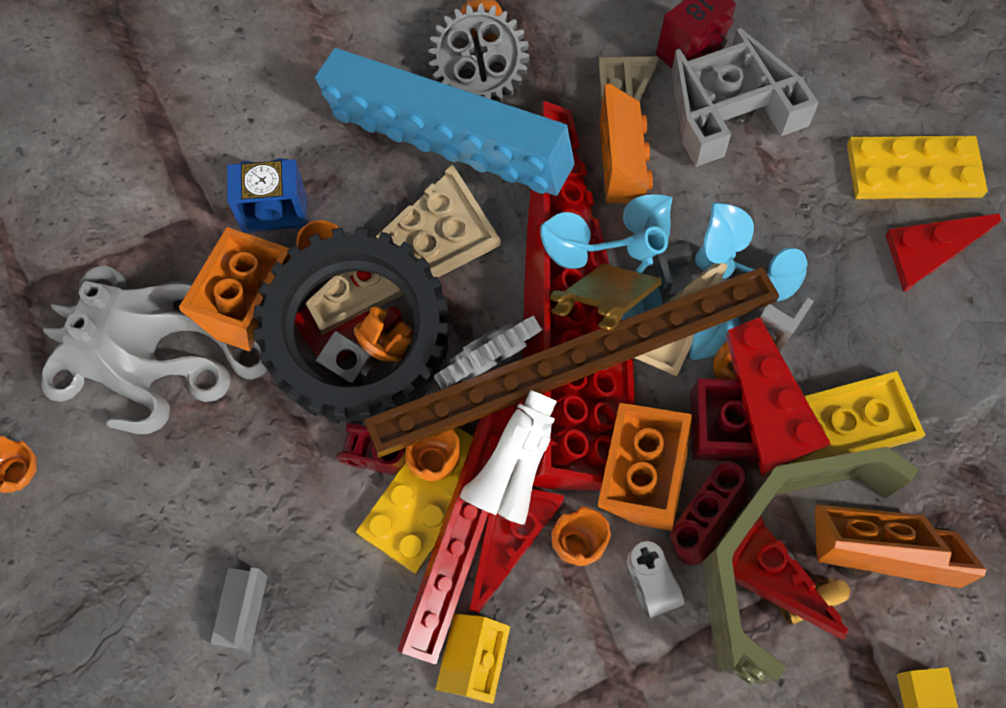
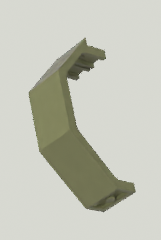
[702,447,919,685]

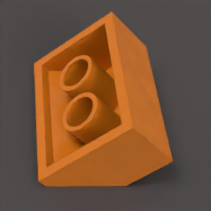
[599,84,653,204]
[179,227,291,352]
[598,403,692,531]

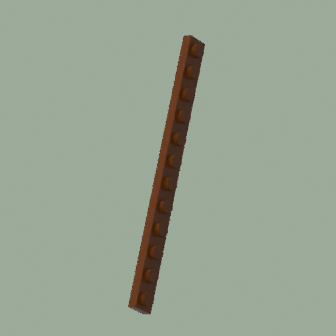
[364,267,780,458]

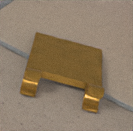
[551,264,661,330]

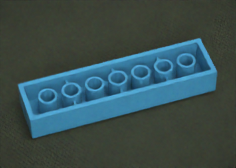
[315,48,575,196]

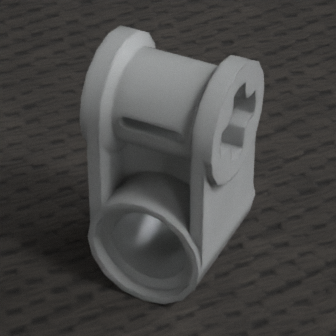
[626,541,684,619]

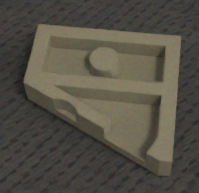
[597,56,658,107]

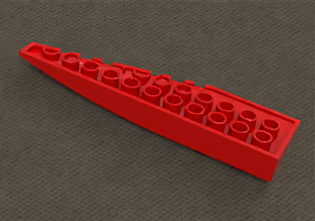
[523,101,635,491]

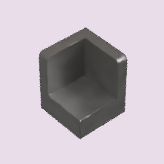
[652,242,692,298]

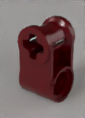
[336,424,406,475]

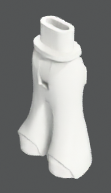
[459,390,557,524]

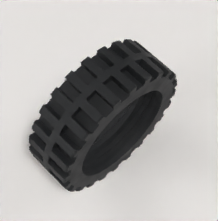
[253,227,449,425]

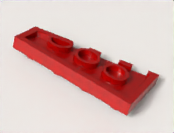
[725,317,831,476]

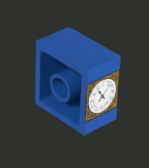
[227,158,308,233]

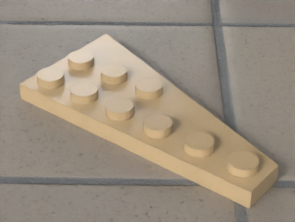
[306,164,501,335]

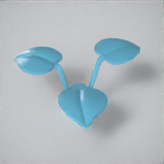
[540,194,673,320]
[689,202,808,360]

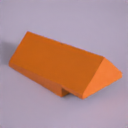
[815,505,986,588]

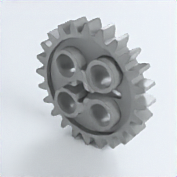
[428,4,529,103]
[434,316,542,390]

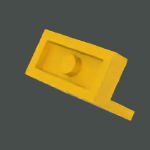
[435,614,511,704]

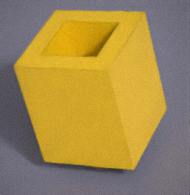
[896,667,958,708]

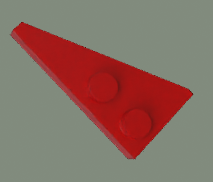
[885,213,1002,291]
[470,489,564,613]
[732,515,848,641]

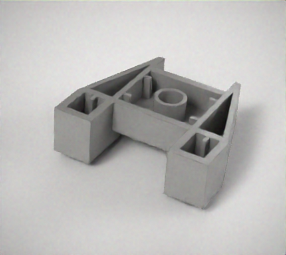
[671,28,819,167]

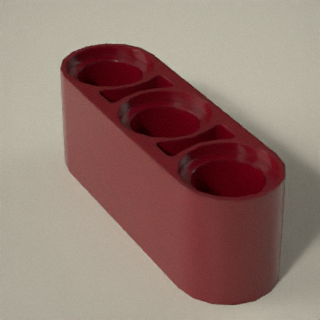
[671,462,748,565]

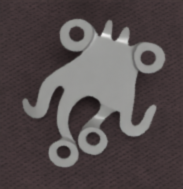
[41,266,268,435]

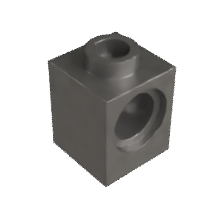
[316,331,373,385]

